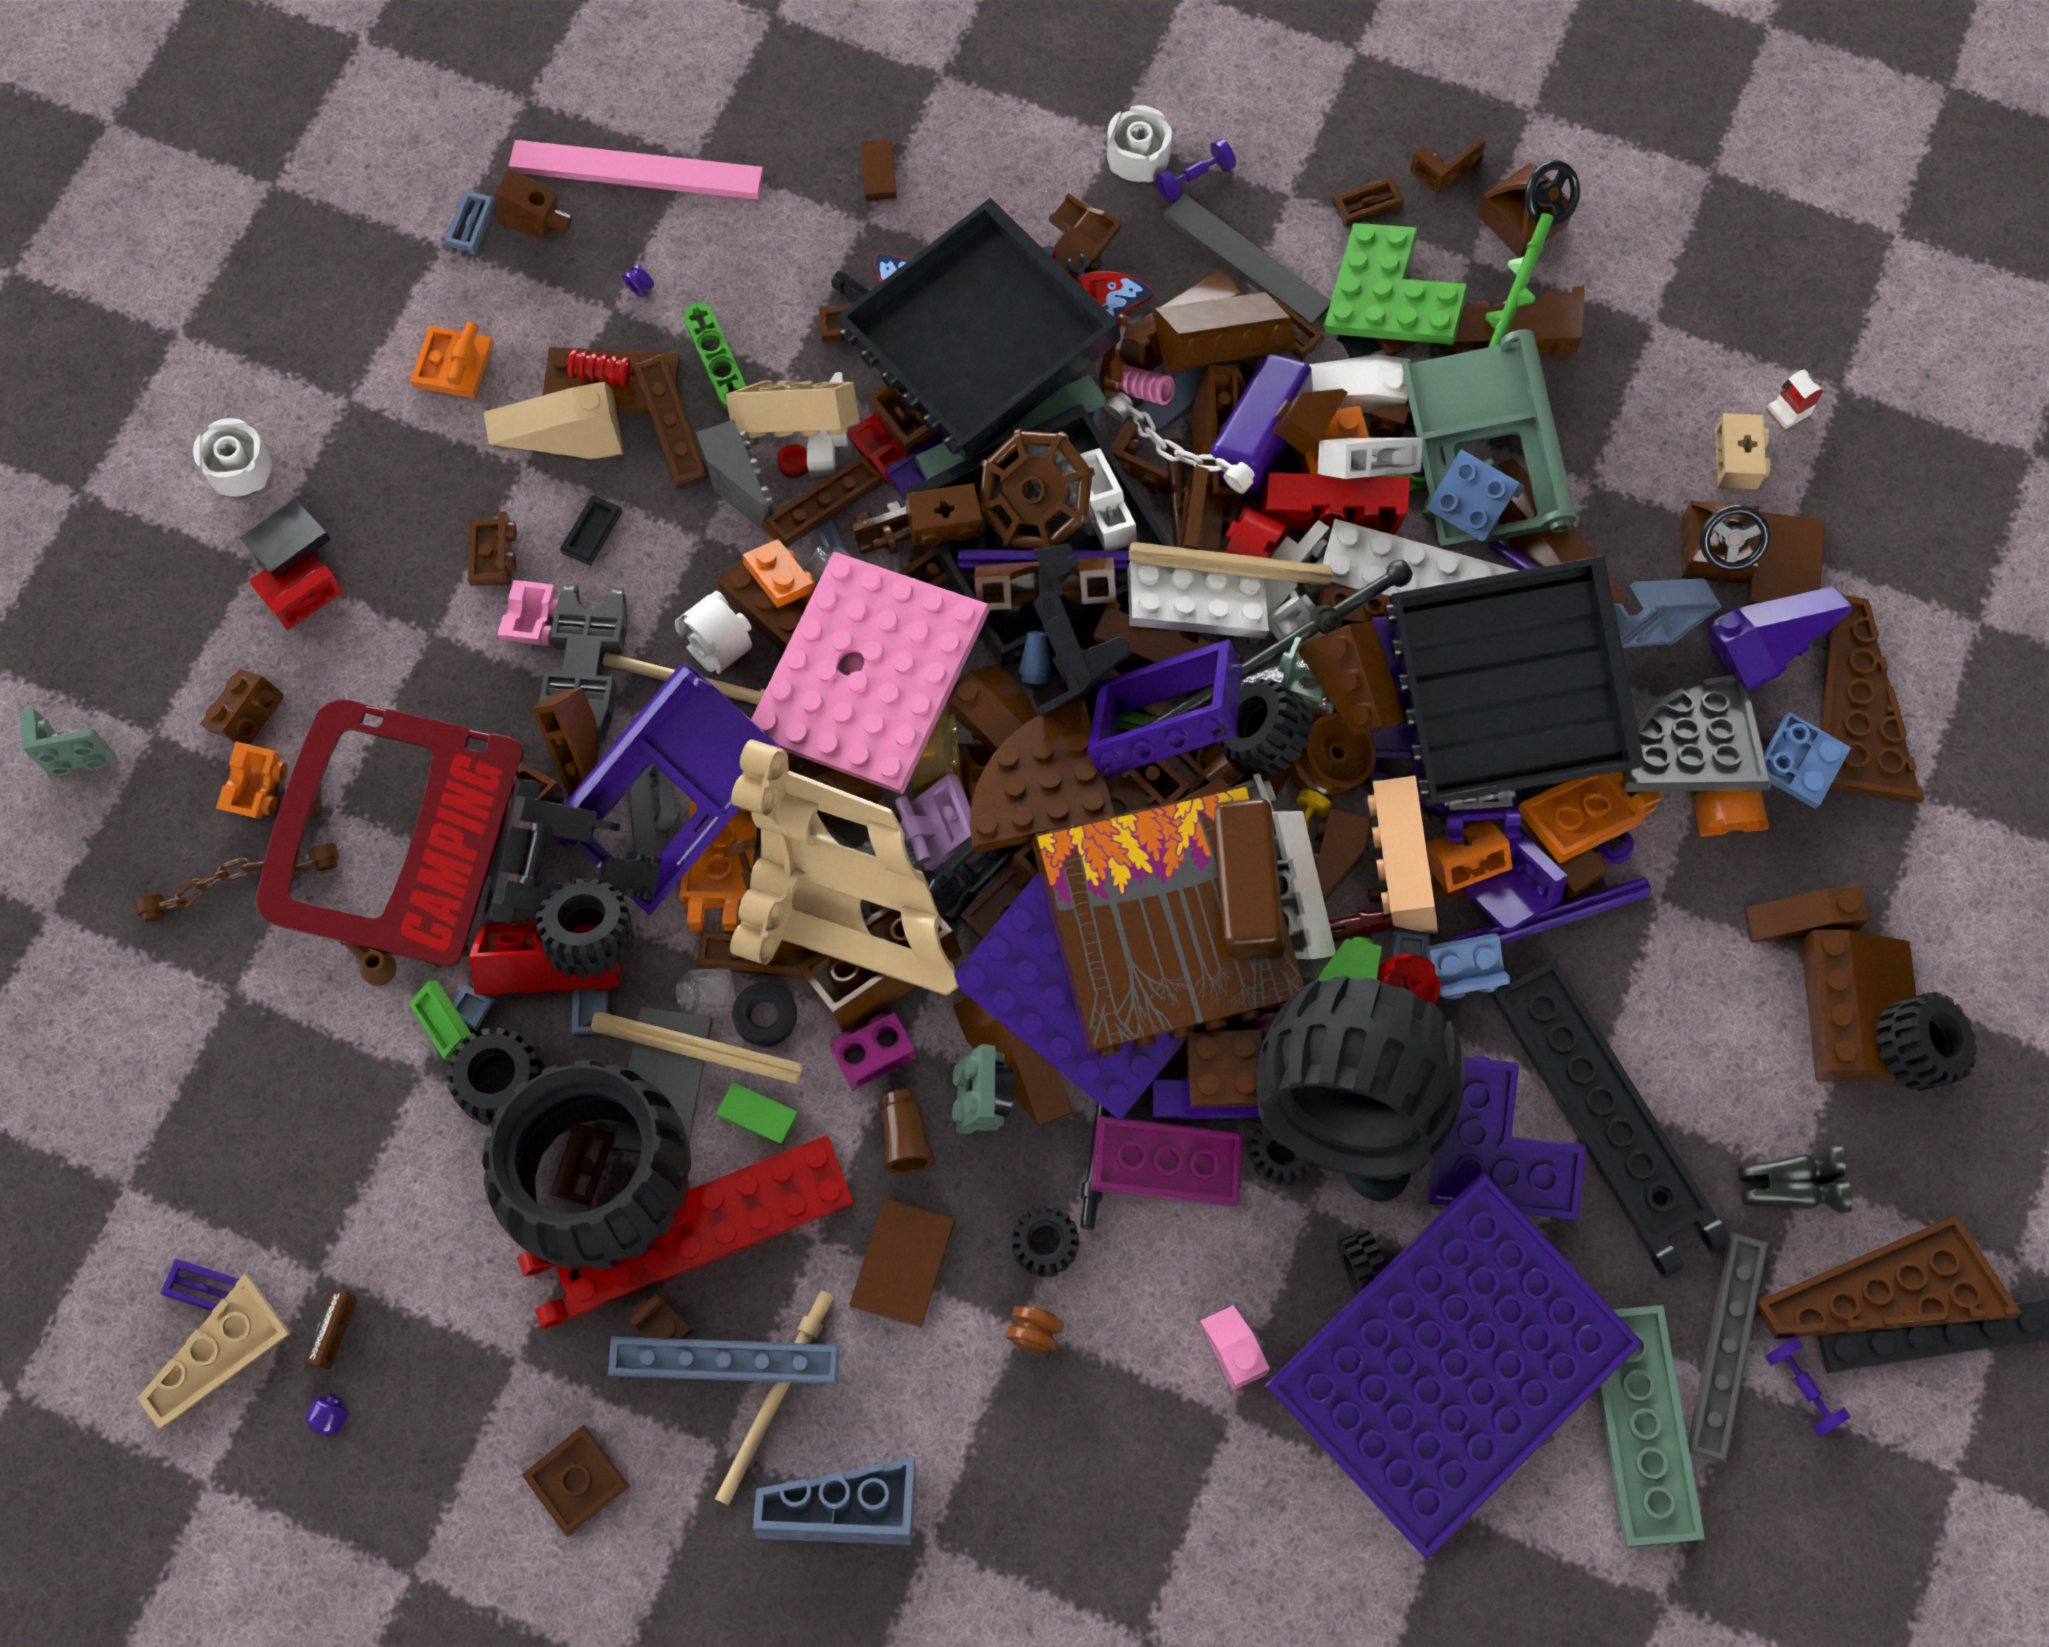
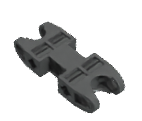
[539,584,627,744]

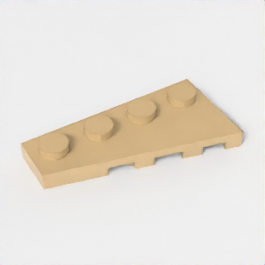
[137,1273,291,1429]

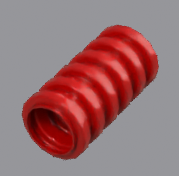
[567,349,632,387]

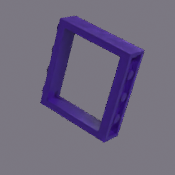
[1087,639,1243,777]

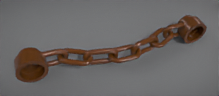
[134,843,340,922]

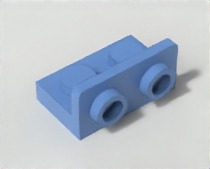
[1426,933,1510,999]

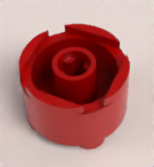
[1220,507,1288,559]

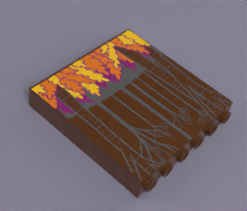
[1031,784,1305,1058]

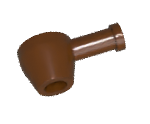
[338,941,397,986]

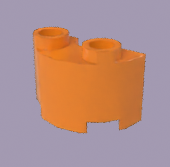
[216,742,288,818]
[1692,790,1769,837]

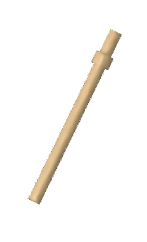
[603,652,766,706]
[715,1290,834,1505]

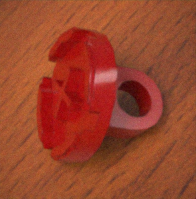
[1376,953,1441,1005]

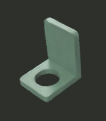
[1279,636,1324,702]

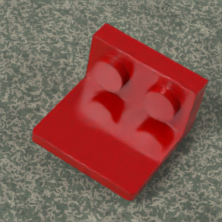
[249,553,343,631]

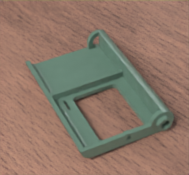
[1401,329,1576,549]

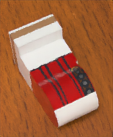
[1766,369,1823,432]

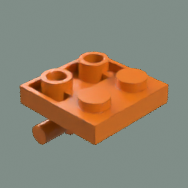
[410,322,494,399]

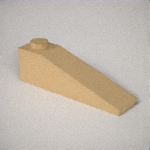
[484,382,624,460]

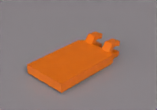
[1518,772,1662,864]
[679,801,759,934]

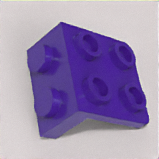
[1463,830,1567,932]

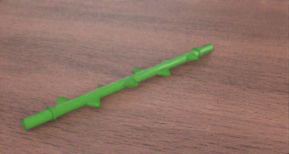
[1422,213,1554,518]

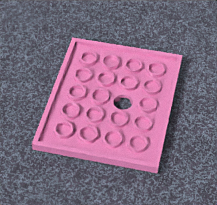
[751,551,990,795]

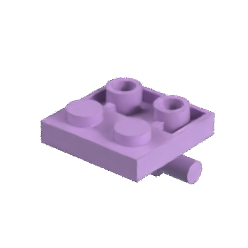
[895,774,971,871]

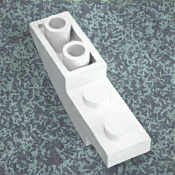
[1249,520,1329,646]

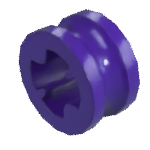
[622,264,654,297]

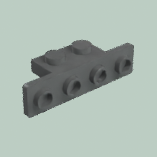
[628,764,680,858]

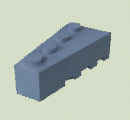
[753,1456,916,1545]

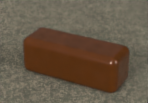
[1214,798,1285,960]

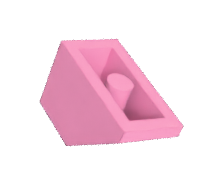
[1200,1305,1270,1391]

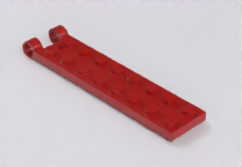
[517,1135,854,1329]

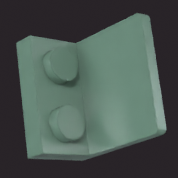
[20,708,117,776]

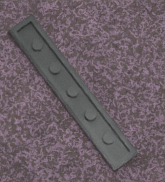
[1163,193,1331,326]
[1688,1232,1769,1464]

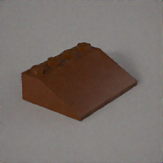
[1801,930,1916,1081]

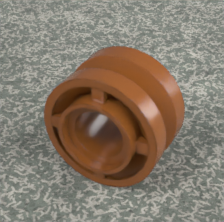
[1005,1306,1065,1354]

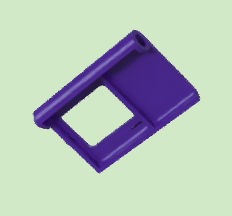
[551,662,782,916]

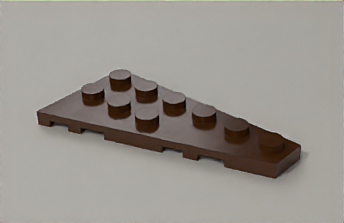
[1756,1215,2021,1339]

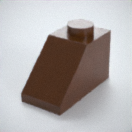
[1272,388,1348,454]

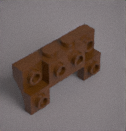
[1049,193,1121,279]

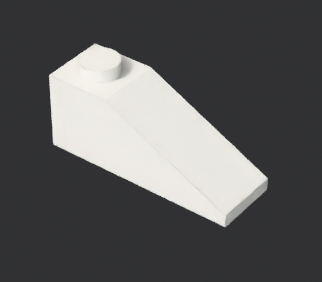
[1318,438,1423,479]

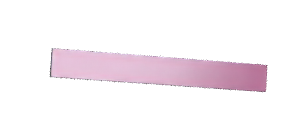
[509,140,764,200]

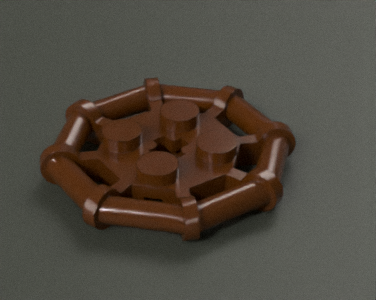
[979,428,1096,550]

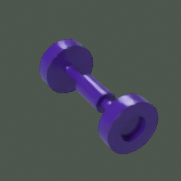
[1155,139,1236,203]
[1764,1336,1851,1437]

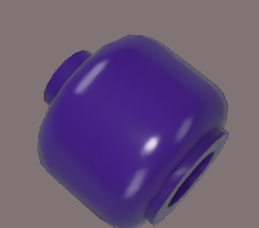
[306,1394,348,1436]

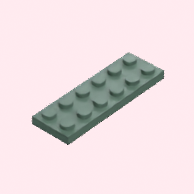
[1598,1305,1705,1548]

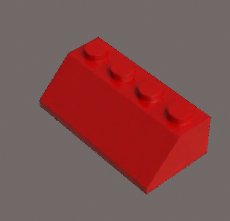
[469,921,623,997]

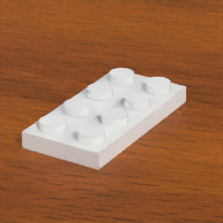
[1127,562,1269,639]

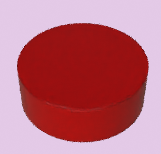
[777,444,808,478]

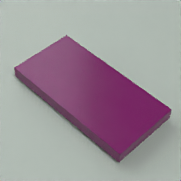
[1090,1116,1243,1207]

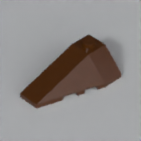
[946,664,1038,753]

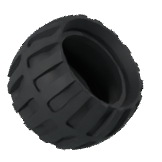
[1256,976,1465,1179]
[482,1060,691,1270]

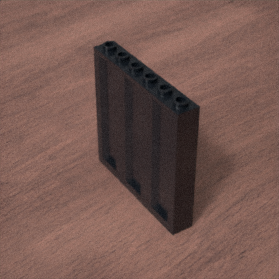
[1384,555,1645,806]

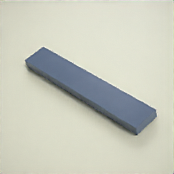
[608,1336,840,1384]

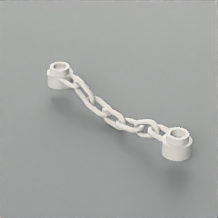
[1104,392,1255,494]

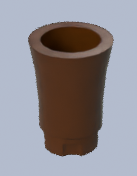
[881,1089,935,1174]

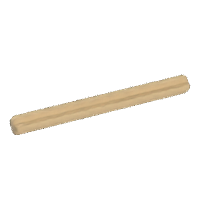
[1128,542,1333,586]
[591,1012,803,1083]

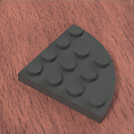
[1623,675,1770,792]

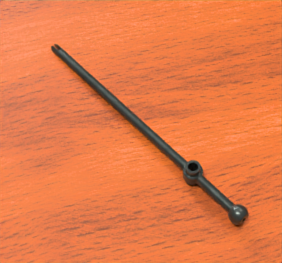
[1143,560,1413,727]

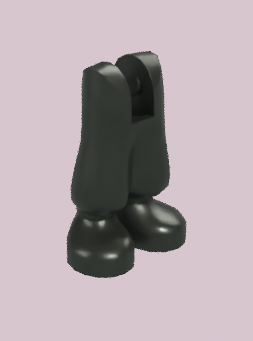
[1737,1143,1853,1213]

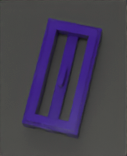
[160,1259,239,1311]

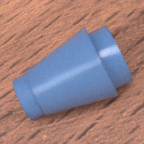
[1018,631,1053,684]

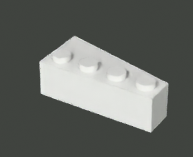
[1272,811,1336,960]

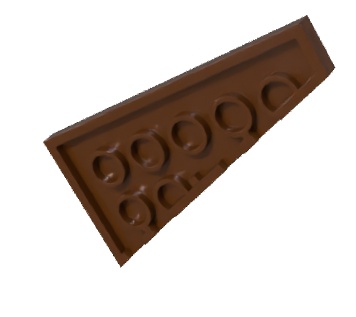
[1820,595,1925,803]

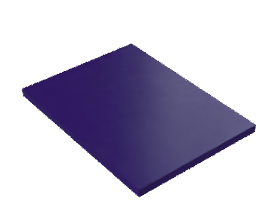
[1265,1173,1643,1560]

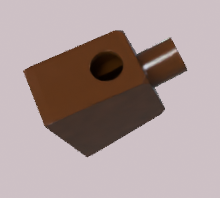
[495,168,572,240]

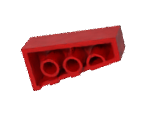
[1260,472,1410,535]

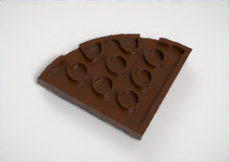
[970,699,1115,853]

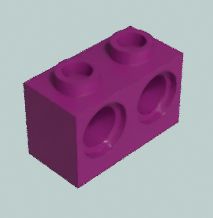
[830,1012,916,1091]

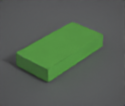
[408,980,472,1060]
[716,1082,799,1146]

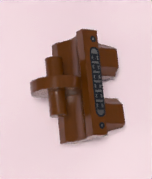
[852,501,911,555]

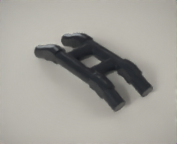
[928,837,1027,924]

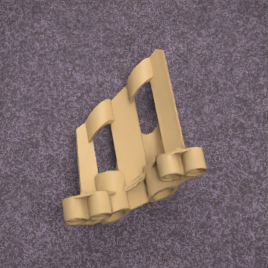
[730,739,958,996]

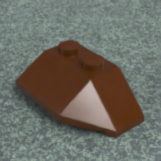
[1191,364,1247,498]

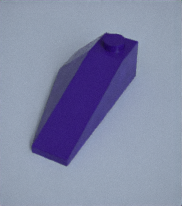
[1707,586,1852,691]

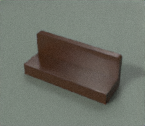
[1178,465,1226,552]

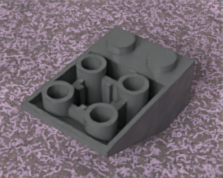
[696,420,774,535]

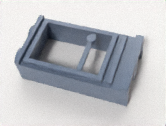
[1614,578,1721,648]

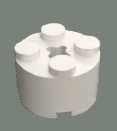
[1107,105,1172,182]
[193,418,272,497]
[675,591,753,674]

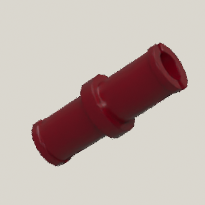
[1329,909,1400,942]

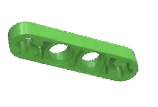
[684,303,747,412]

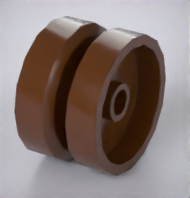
[1287,713,1376,800]

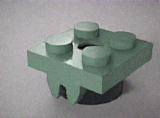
[952,1044,1015,1134]

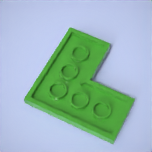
[1324,223,1468,345]

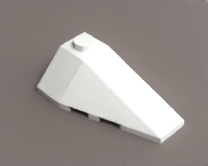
[1308,355,1411,414]

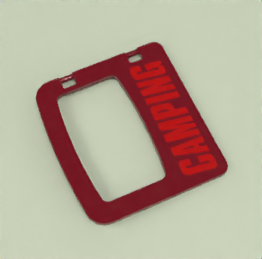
[256,699,524,967]

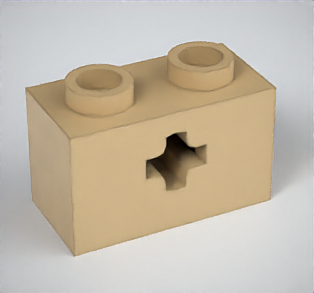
[1715,413,1770,489]

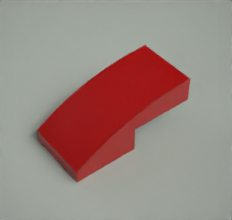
[847,413,907,485]

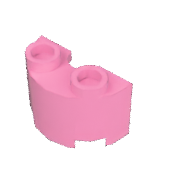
[497,580,559,646]

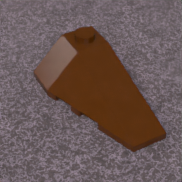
[953,996,1073,1126]

